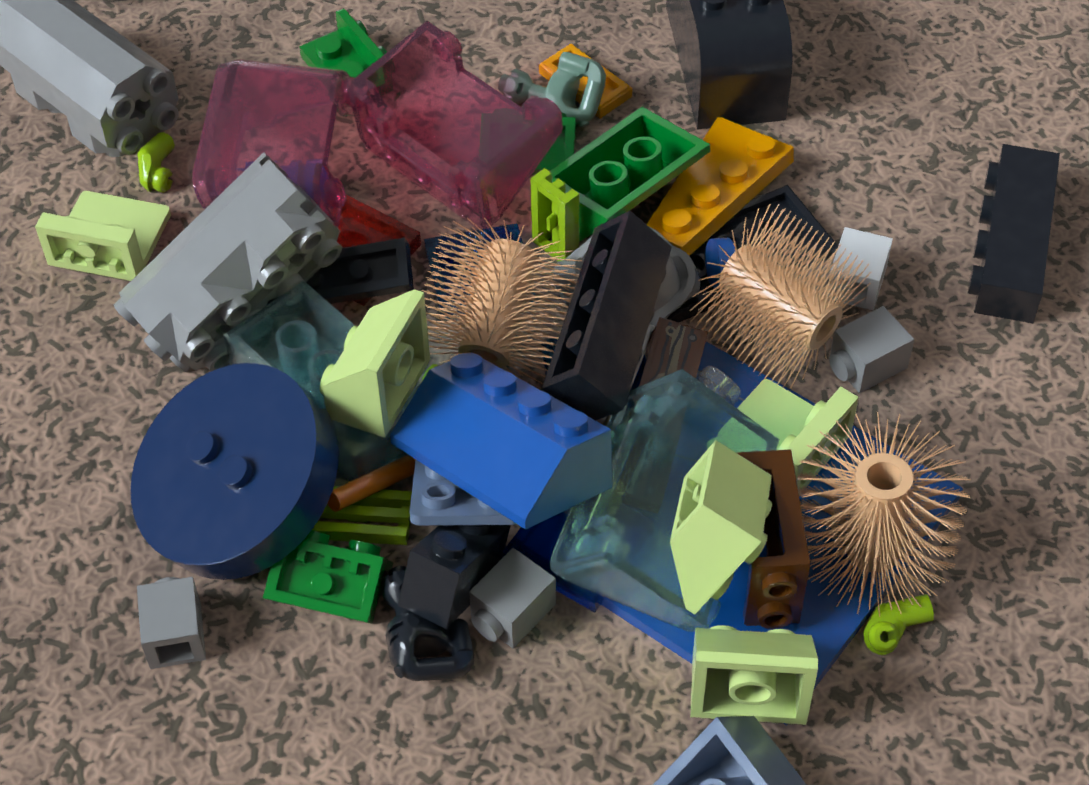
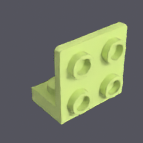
[35,191,171,281]
[707,379,859,495]

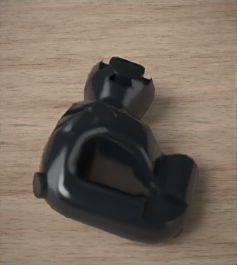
[380,566,474,681]

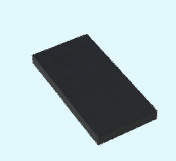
[667,185,838,323]

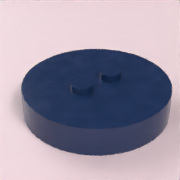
[131,363,339,580]

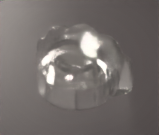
[690,365,741,408]

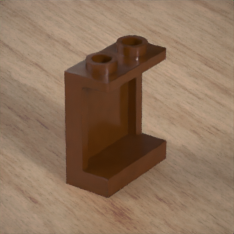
[736,449,810,629]

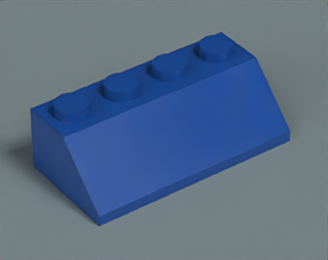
[390,352,613,530]

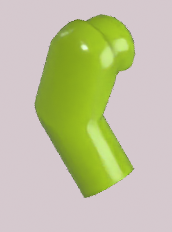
[137,132,175,193]
[864,594,934,655]

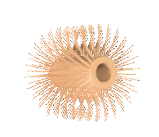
[689,204,871,389]
[421,218,582,384]
[797,412,971,617]

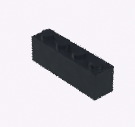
[967,144,1060,324]
[542,211,672,421]

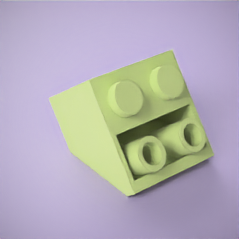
[670,440,772,614]

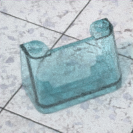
[550,369,779,632]

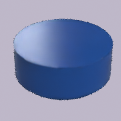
[705,237,735,288]

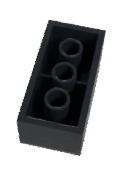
[666,0,793,130]

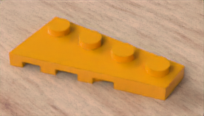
[646,117,794,256]

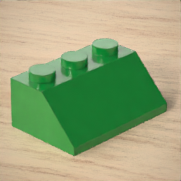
[549,107,711,241]

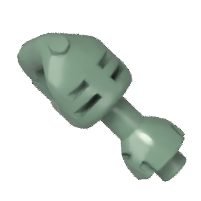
[498,52,606,127]

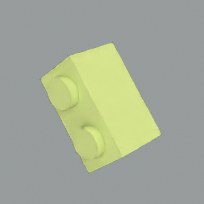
[320,289,430,438]
[690,625,818,725]

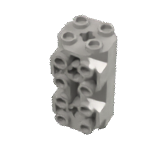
[0,0,179,157]
[114,152,342,372]

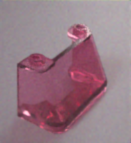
[346,21,563,232]
[192,59,362,227]

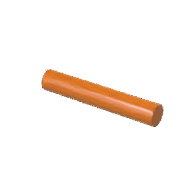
[328,454,416,512]

